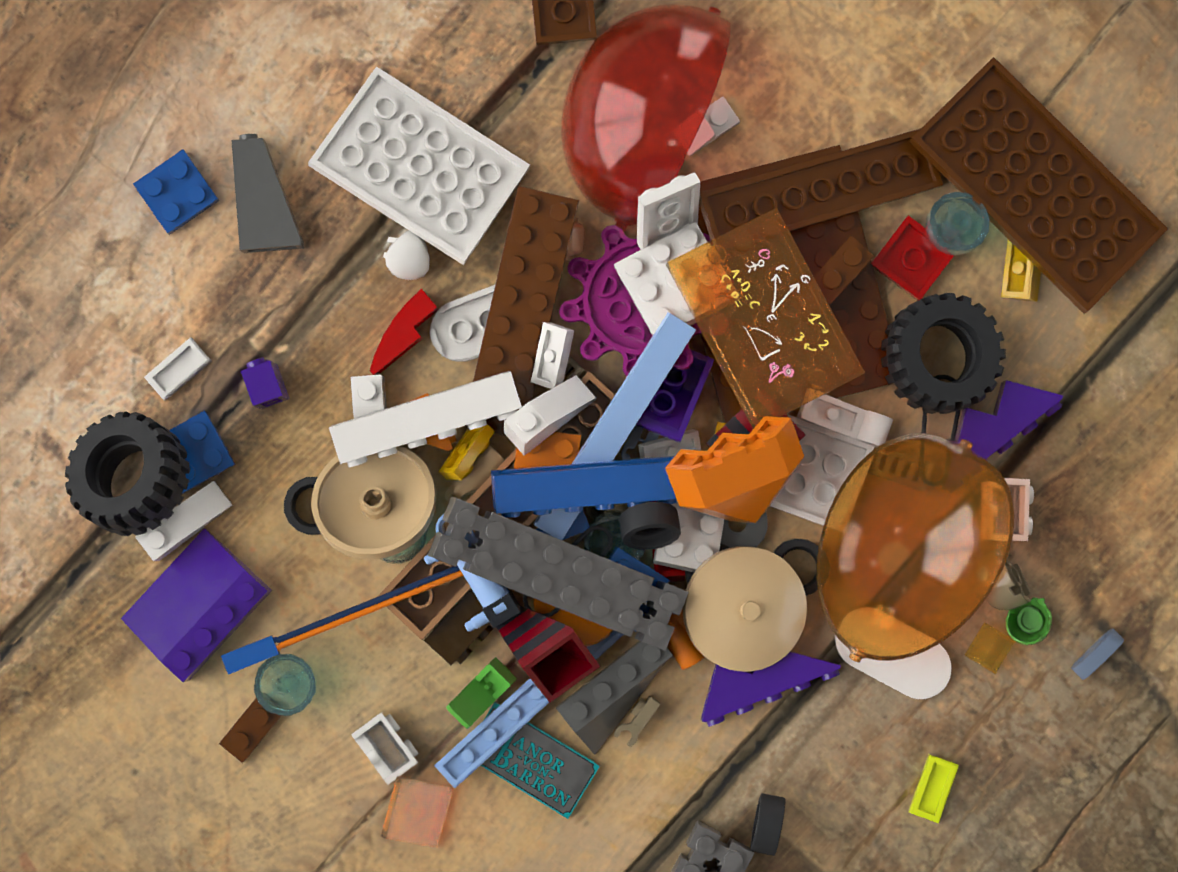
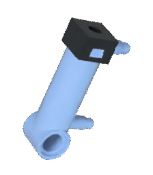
[424,513,522,632]

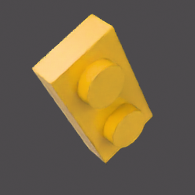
[438,424,495,480]

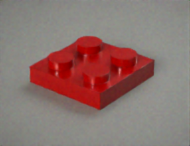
[871,215,957,301]

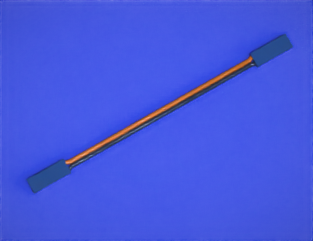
[221,511,590,675]

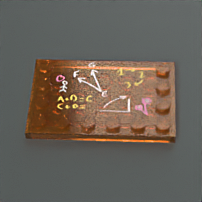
[666,208,865,429]

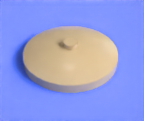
[311,446,437,559]
[683,546,807,672]

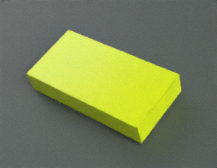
[908,754,959,823]

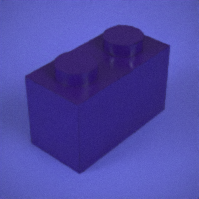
[241,358,290,409]

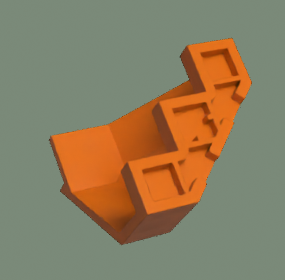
[665,416,805,523]

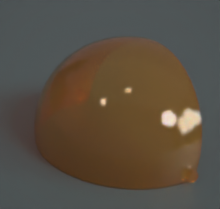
[817,433,1015,663]

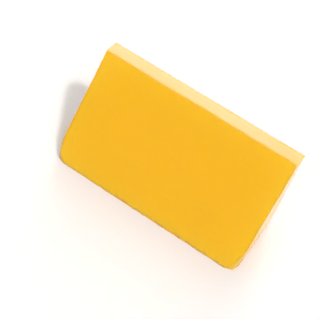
[1001,240,1041,302]

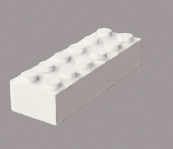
[329,371,522,467]

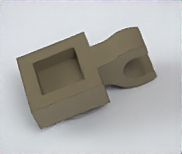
[614,696,661,747]

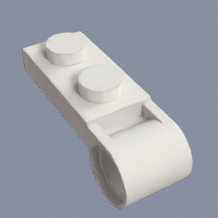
[797,389,893,449]

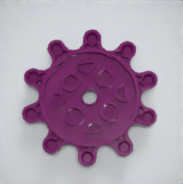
[559,225,734,376]

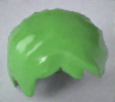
[1005,597,1052,646]

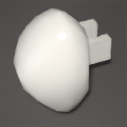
[383,230,430,280]

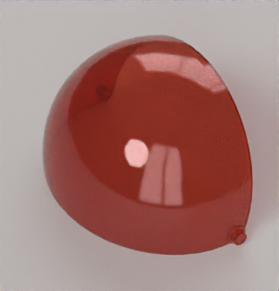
[561,4,730,231]

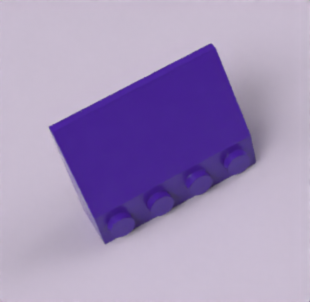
[121,528,272,683]

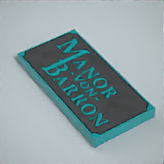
[480,701,600,819]

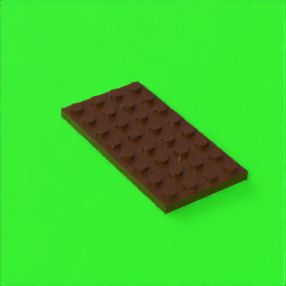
[909,57,1168,314]

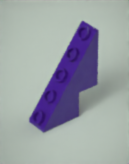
[942,380,1063,493]
[701,651,841,727]

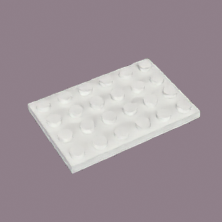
[308,67,530,265]

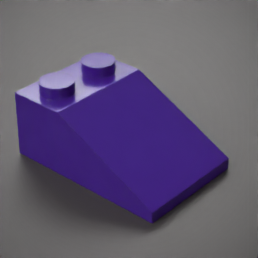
[636,349,714,443]

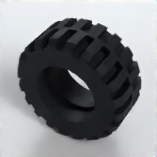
[881,293,1006,414]
[65,411,190,536]

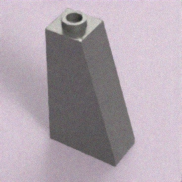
[231,134,304,253]

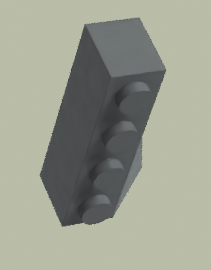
[556,641,673,755]

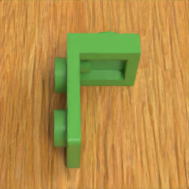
[446,657,517,729]

